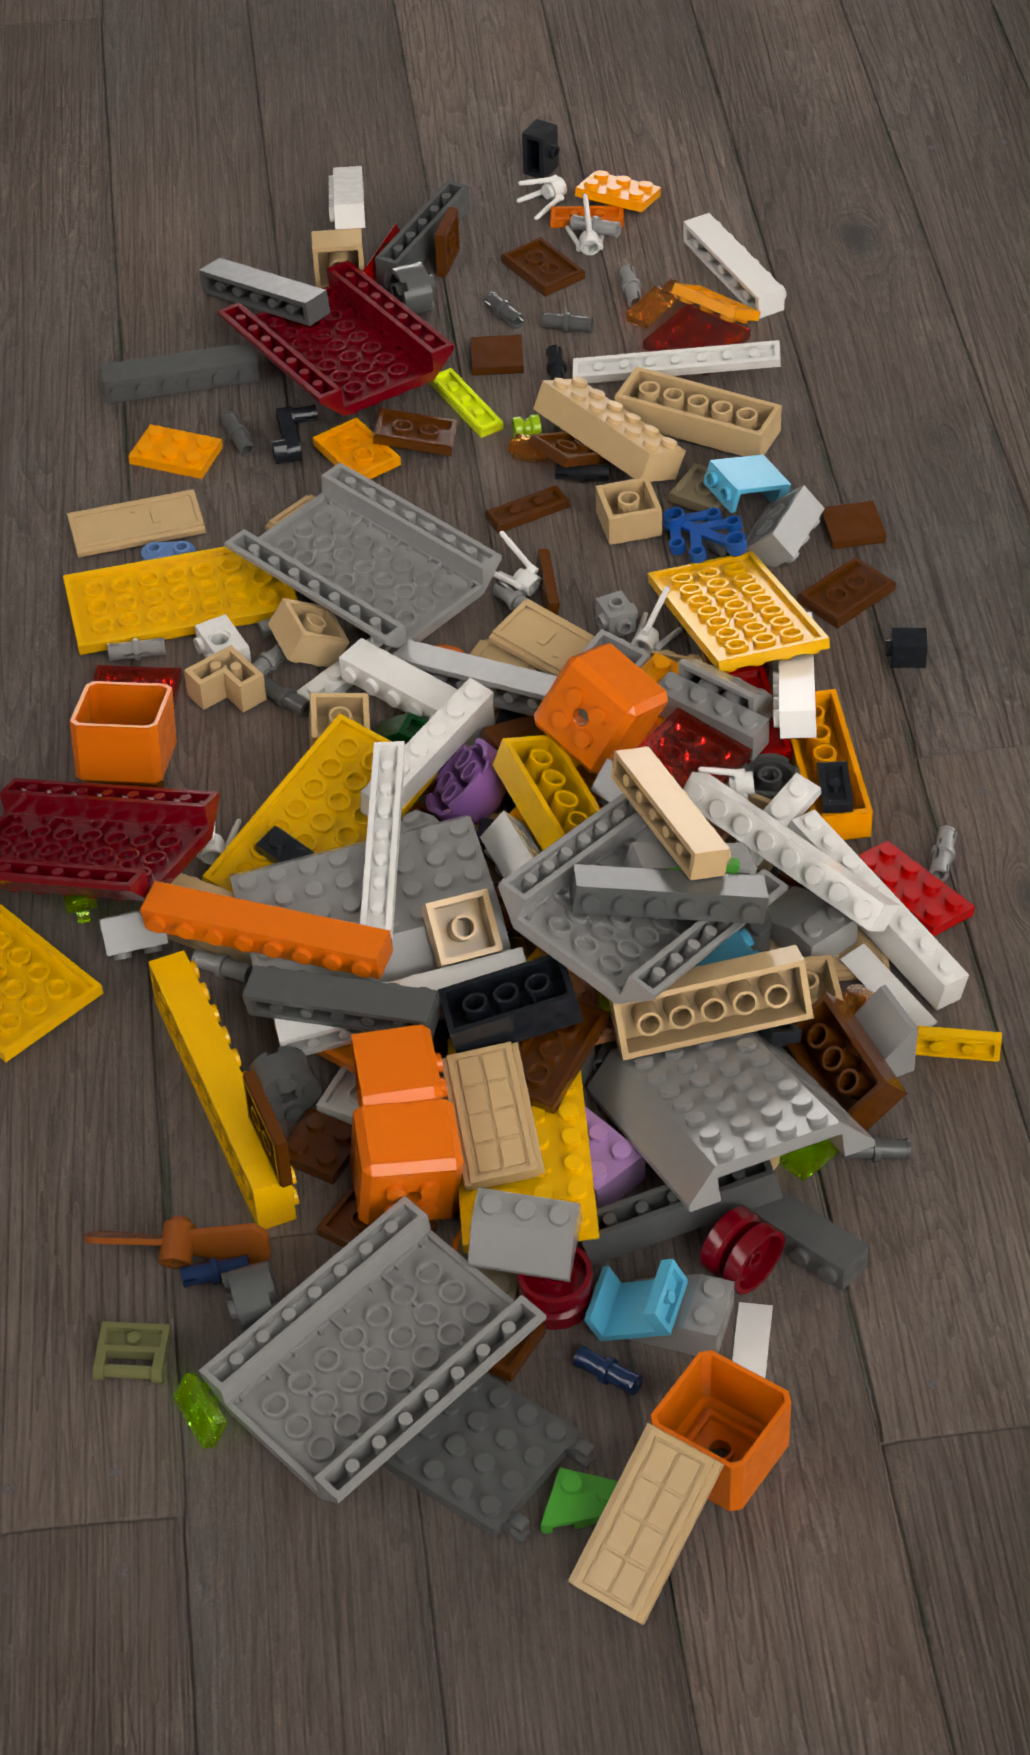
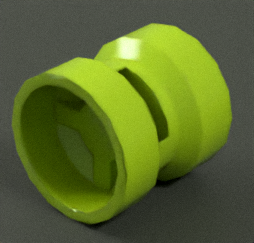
[512,414,542,444]

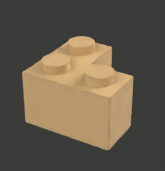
[184,645,267,712]

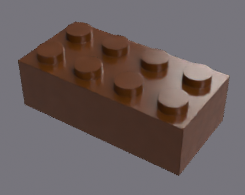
[787,992,908,1131]

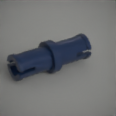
[180,1254,250,1288]
[573,1346,643,1396]

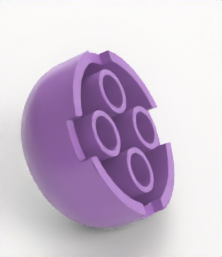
[426,738,507,825]

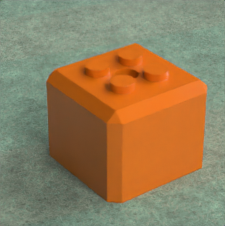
[534,643,668,773]
[70,681,177,785]
[351,1024,448,1107]
[350,1099,464,1225]
[650,1350,791,1512]

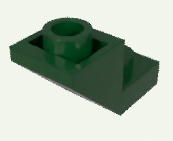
[374,712,429,744]

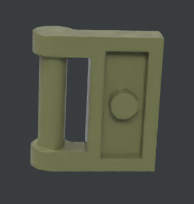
[93,1321,172,1384]

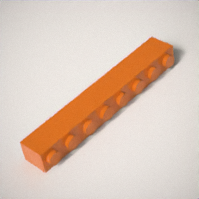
[140,881,394,980]

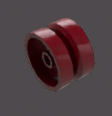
[700,1206,785,1294]
[517,1247,593,1330]

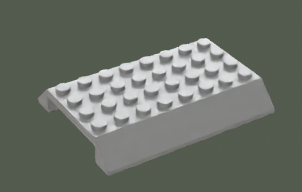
[224,463,502,649]
[498,793,789,1004]
[229,815,511,983]
[587,1031,876,1212]
[198,1196,547,1504]

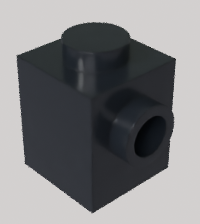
[885,627,928,668]

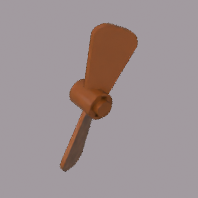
[83,1216,271,1269]

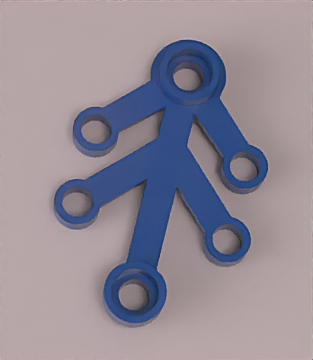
[662,507,747,563]

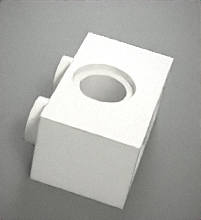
[193,614,251,663]

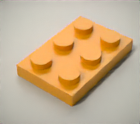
[575,170,661,213]
[671,283,761,324]
[313,417,401,479]
[129,424,223,479]

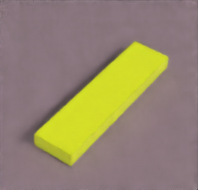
[429,368,504,438]

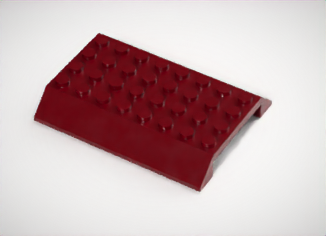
[217,260,454,416]
[0,778,220,903]

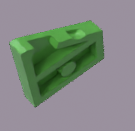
[541,1468,618,1534]

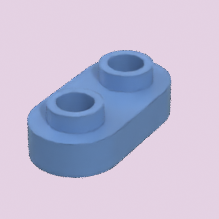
[141,541,196,561]

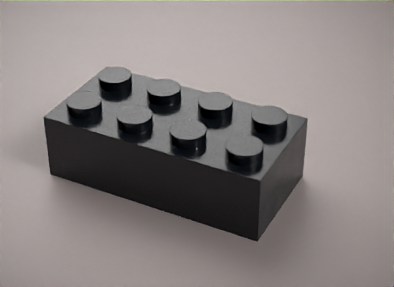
[437,955,584,1053]

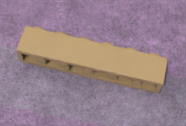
[611,747,731,880]

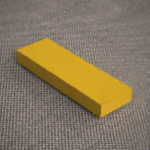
[916,1025,1002,1062]

